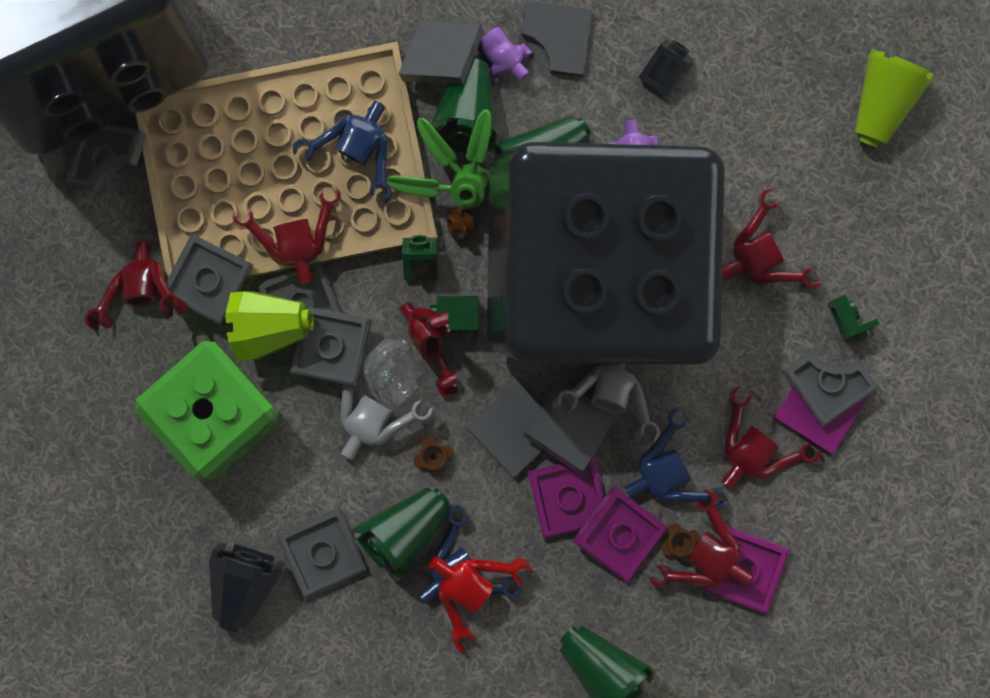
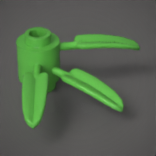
[387,109,491,209]

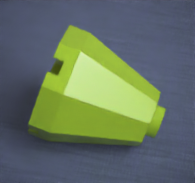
[225,291,314,362]

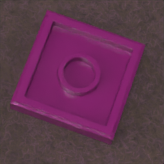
[773,387,869,455]
[528,456,604,539]
[572,486,669,583]
[701,526,790,614]

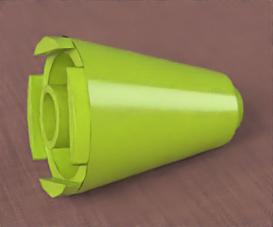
[855,49,935,148]

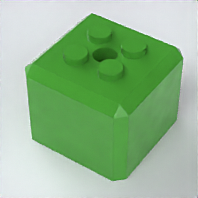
[135,341,280,481]

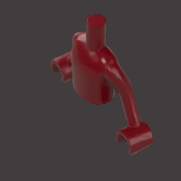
[233,187,340,285]
[722,189,822,288]
[85,241,188,331]
[400,302,458,398]
[721,386,821,490]
[649,490,754,588]

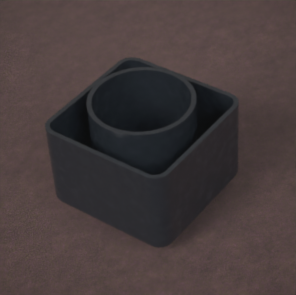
[0,0,208,155]
[487,142,725,365]

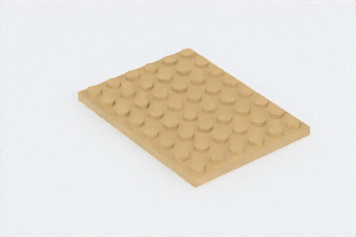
[135,42,438,279]

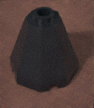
[209,543,285,632]

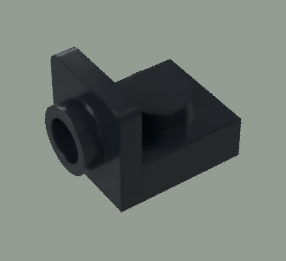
[638,40,693,96]

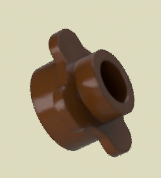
[447,206,474,242]
[413,437,453,477]
[661,523,700,563]

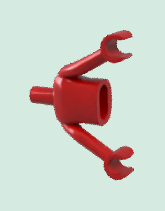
[429,556,533,652]

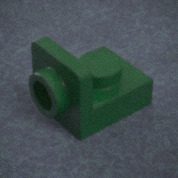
[402,235,438,280]
[827,294,880,343]

